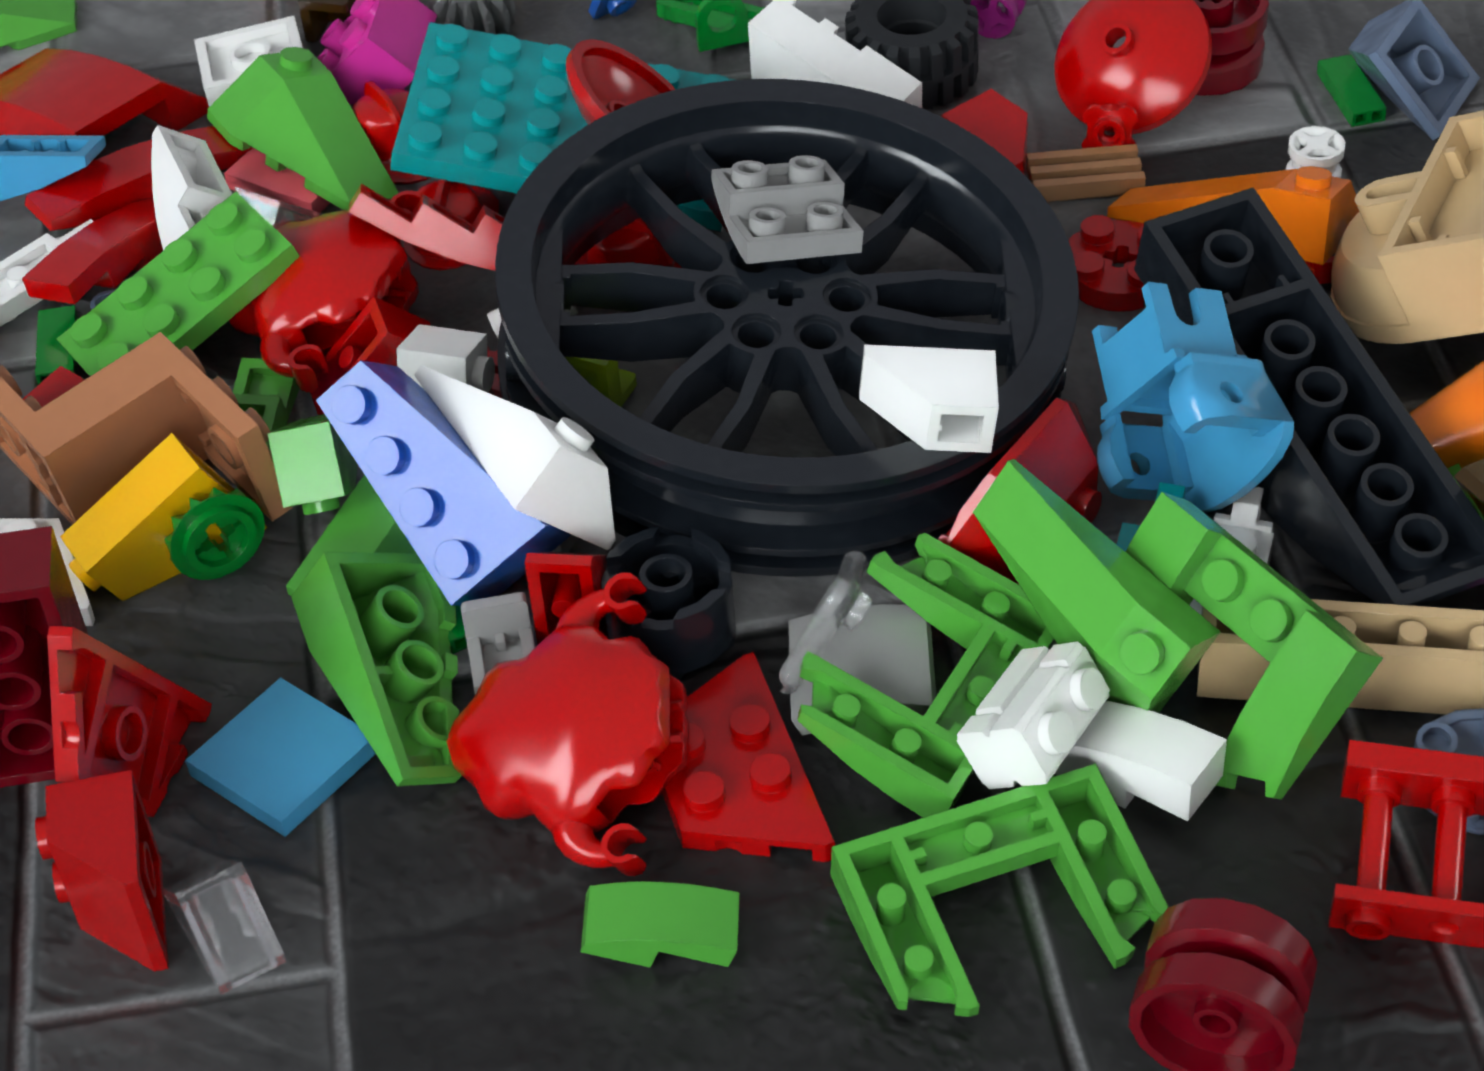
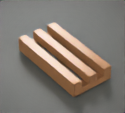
[1026,144,1146,202]

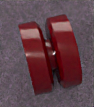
[1194,0,1269,96]
[1128,898,1318,1071]

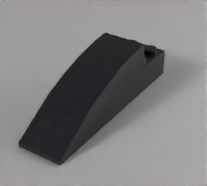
[1134,187,1484,606]

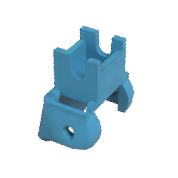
[1092,282,1294,514]

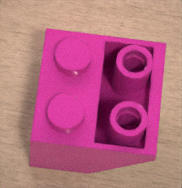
[317,0,437,105]

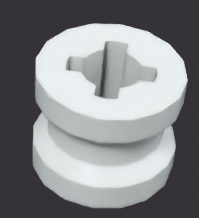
[1286,126,1346,178]

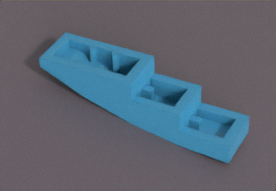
[0,135,106,201]

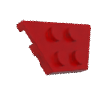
[47,626,212,818]
[662,652,835,862]

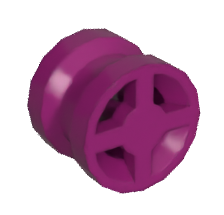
[971,0,1027,39]

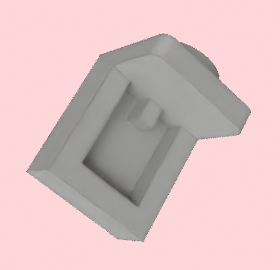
[460,592,535,695]

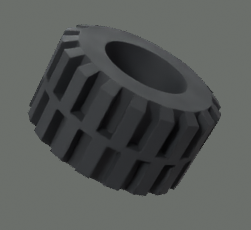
[845,0,979,110]

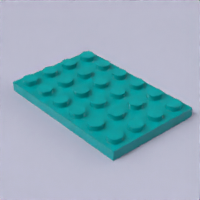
[390,22,733,231]

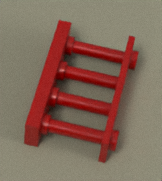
[1328,740,1484,949]

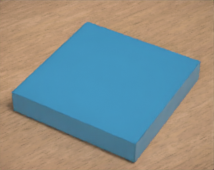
[185,677,376,837]

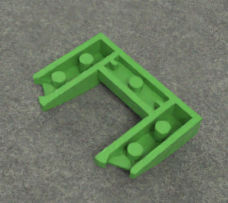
[1126,492,1383,800]
[798,532,1056,818]
[830,763,1168,1017]

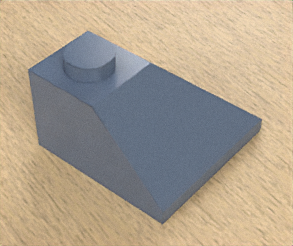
[1348,0,1480,140]

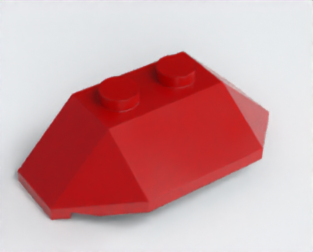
[938,398,1102,584]

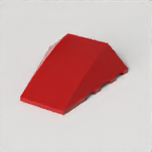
[0,48,209,136]

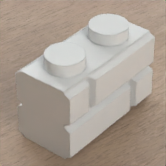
[956,642,1110,789]

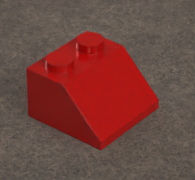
[35,770,169,972]

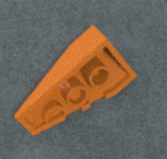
[1107,166,1359,265]

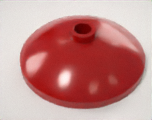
[1054,0,1212,135]
[566,39,676,125]

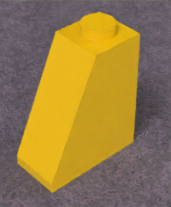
[60,433,267,601]

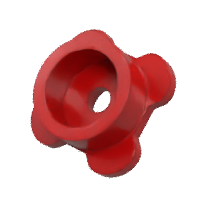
[1082,104,1138,148]

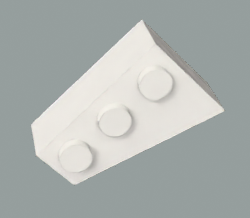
[748,0,922,108]

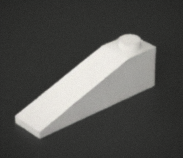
[414,366,616,550]

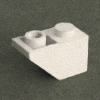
[859,345,999,453]

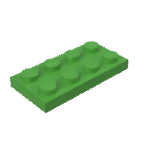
[57,191,300,376]

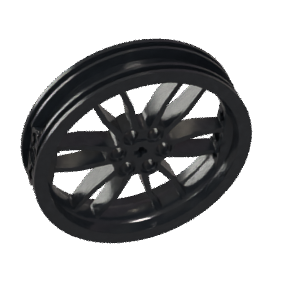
[495,79,1079,577]

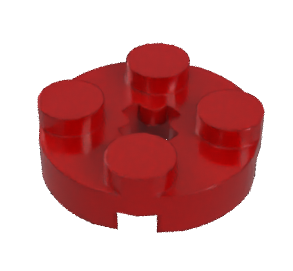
[1068,215,1144,312]

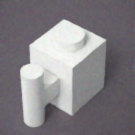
[396,324,495,393]

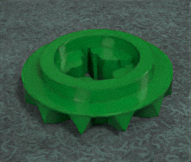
[164,487,265,580]

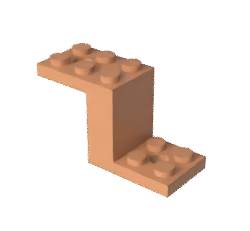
[0,332,293,525]

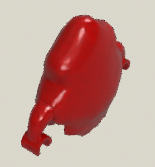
[229,190,421,392]
[446,572,689,876]

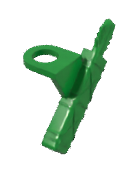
[656,0,765,52]

